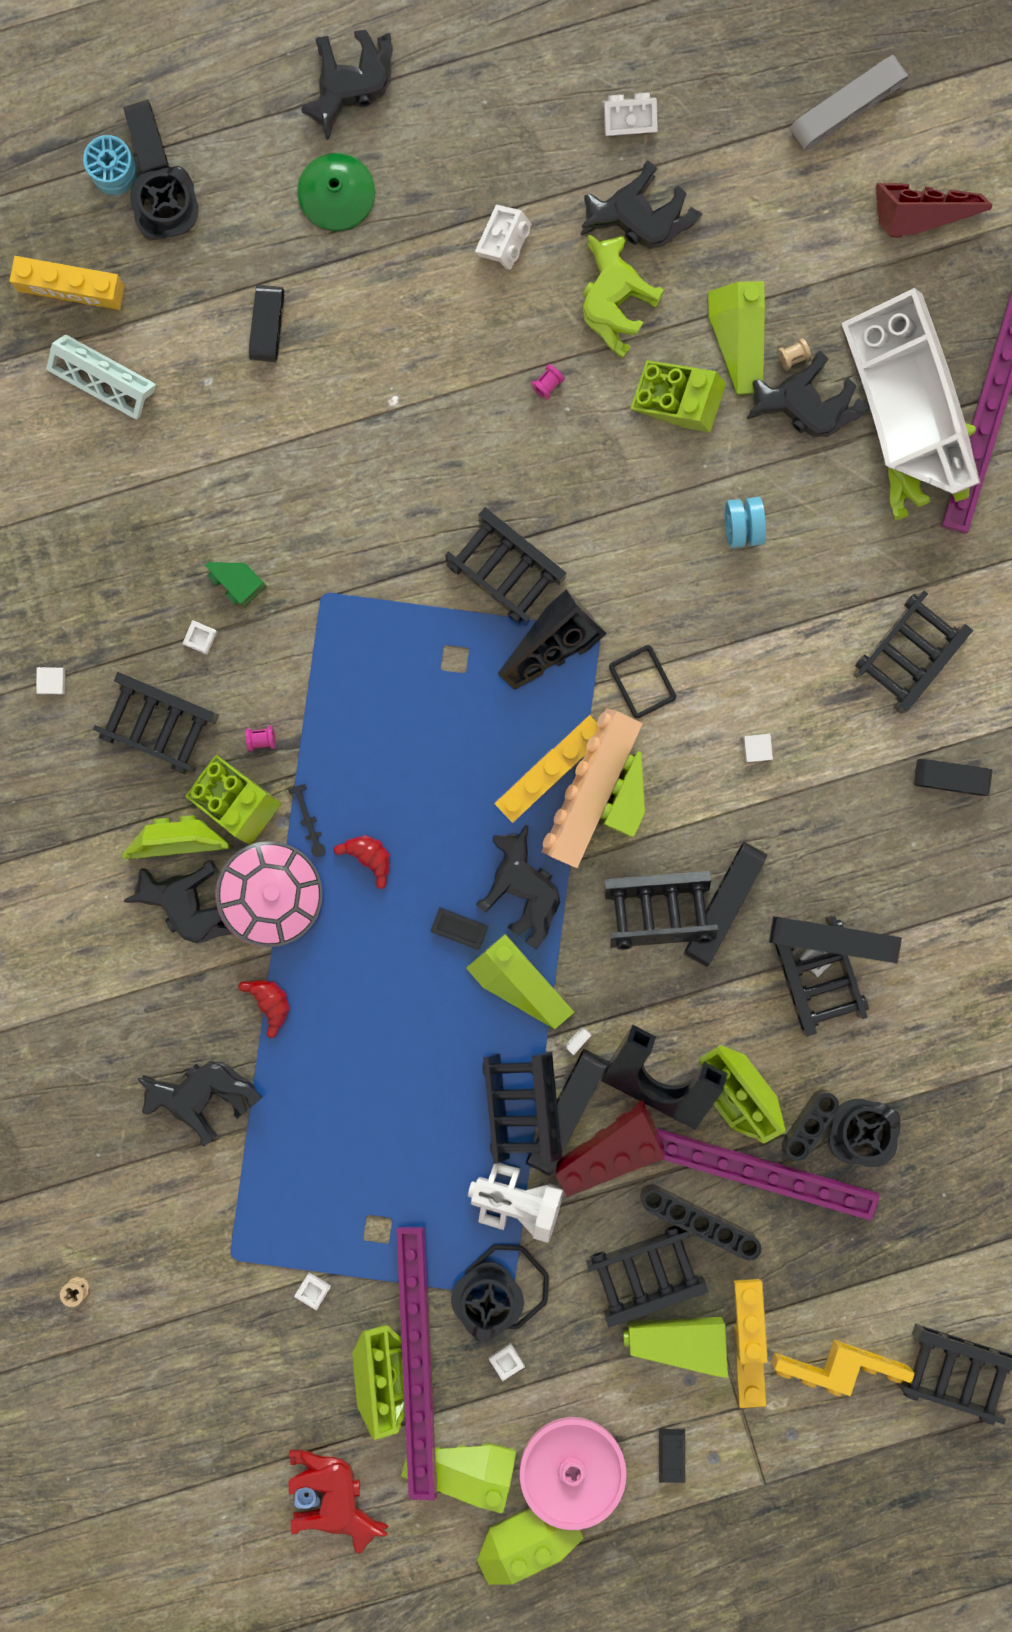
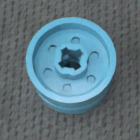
[83,135,138,195]
[724,497,766,548]

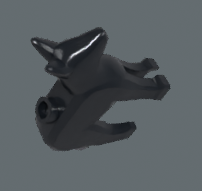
[301,30,393,140]
[581,160,703,249]
[747,351,870,437]
[476,825,560,950]
[124,860,233,944]
[138,1061,263,1147]

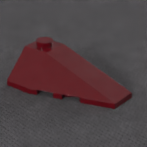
[876,183,993,238]

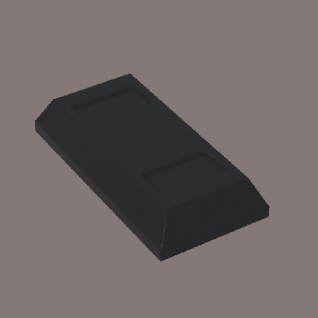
[430,907,488,950]
[659,1429,685,1483]

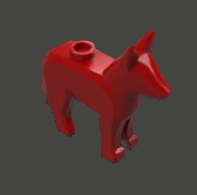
[288,1450,389,1554]

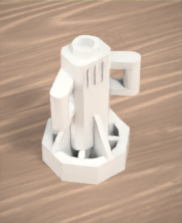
[468,1163,564,1243]

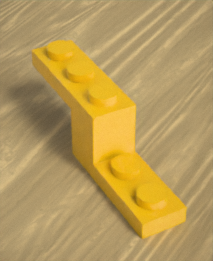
[494,715,598,823]
[733,1279,768,1408]
[771,1340,915,1396]

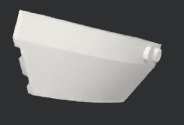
[842,288,980,494]

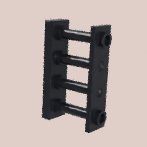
[445,507,567,625]
[853,591,973,714]
[93,672,219,774]
[604,871,718,950]
[774,915,869,1037]
[482,1052,562,1164]
[586,1225,709,1328]
[897,1323,1012,1425]

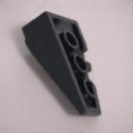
[498,589,607,689]

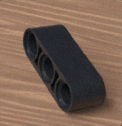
[123,99,169,174]
[249,284,284,363]
[913,759,993,796]
[782,1090,839,1161]

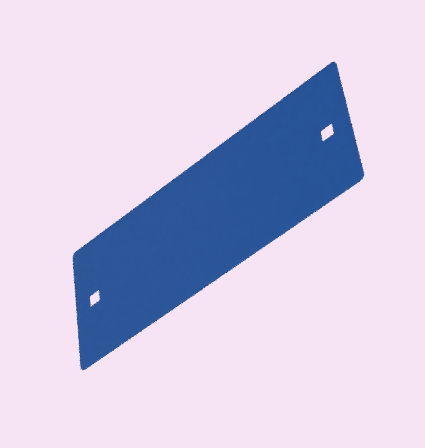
[231,593,600,1297]

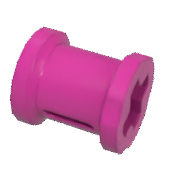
[531,364,565,400]
[245,725,276,751]

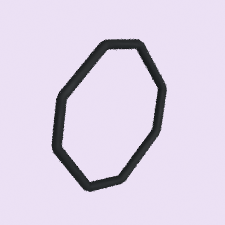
[465,1244,549,1329]

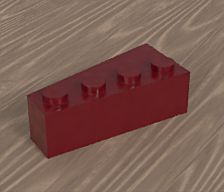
[556,1100,665,1197]

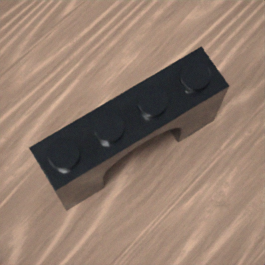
[601,1024,728,1130]

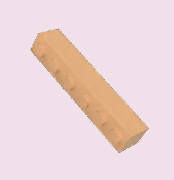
[541,708,643,868]

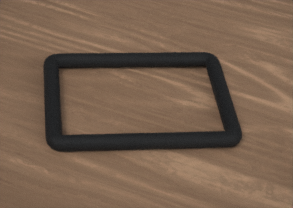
[609,645,676,718]

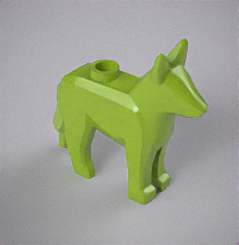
[582,235,664,359]
[888,423,976,520]

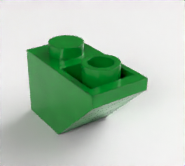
[205,562,267,608]

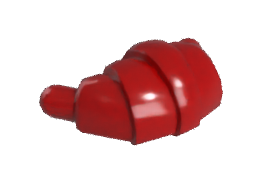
[333,834,391,889]
[238,980,290,1038]

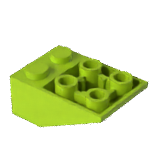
[630,360,726,433]
[600,751,645,838]
[185,755,282,845]

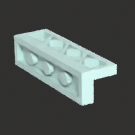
[46,334,156,420]

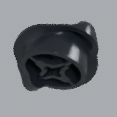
[130,166,199,241]
[829,1099,901,1167]
[451,1260,524,1342]

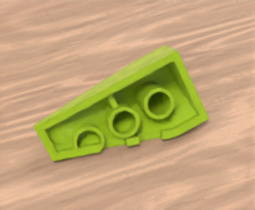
[708,281,765,395]
[466,933,574,1029]
[401,1443,516,1514]

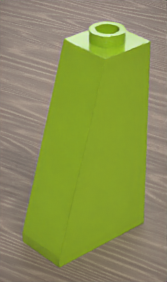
[623,1317,728,1378]

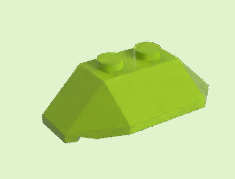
[122,815,232,859]
[699,1045,785,1144]
[352,1325,405,1440]
[477,1508,584,1585]

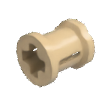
[778,338,812,371]
[60,1277,90,1307]

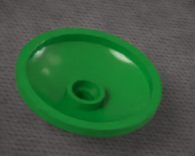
[297,153,375,231]

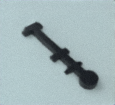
[288,784,325,857]

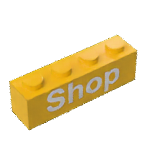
[10,256,125,310]

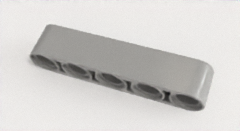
[790,55,909,151]

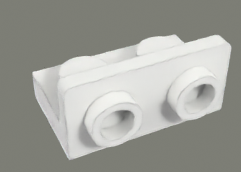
[602,92,658,136]
[475,205,531,270]

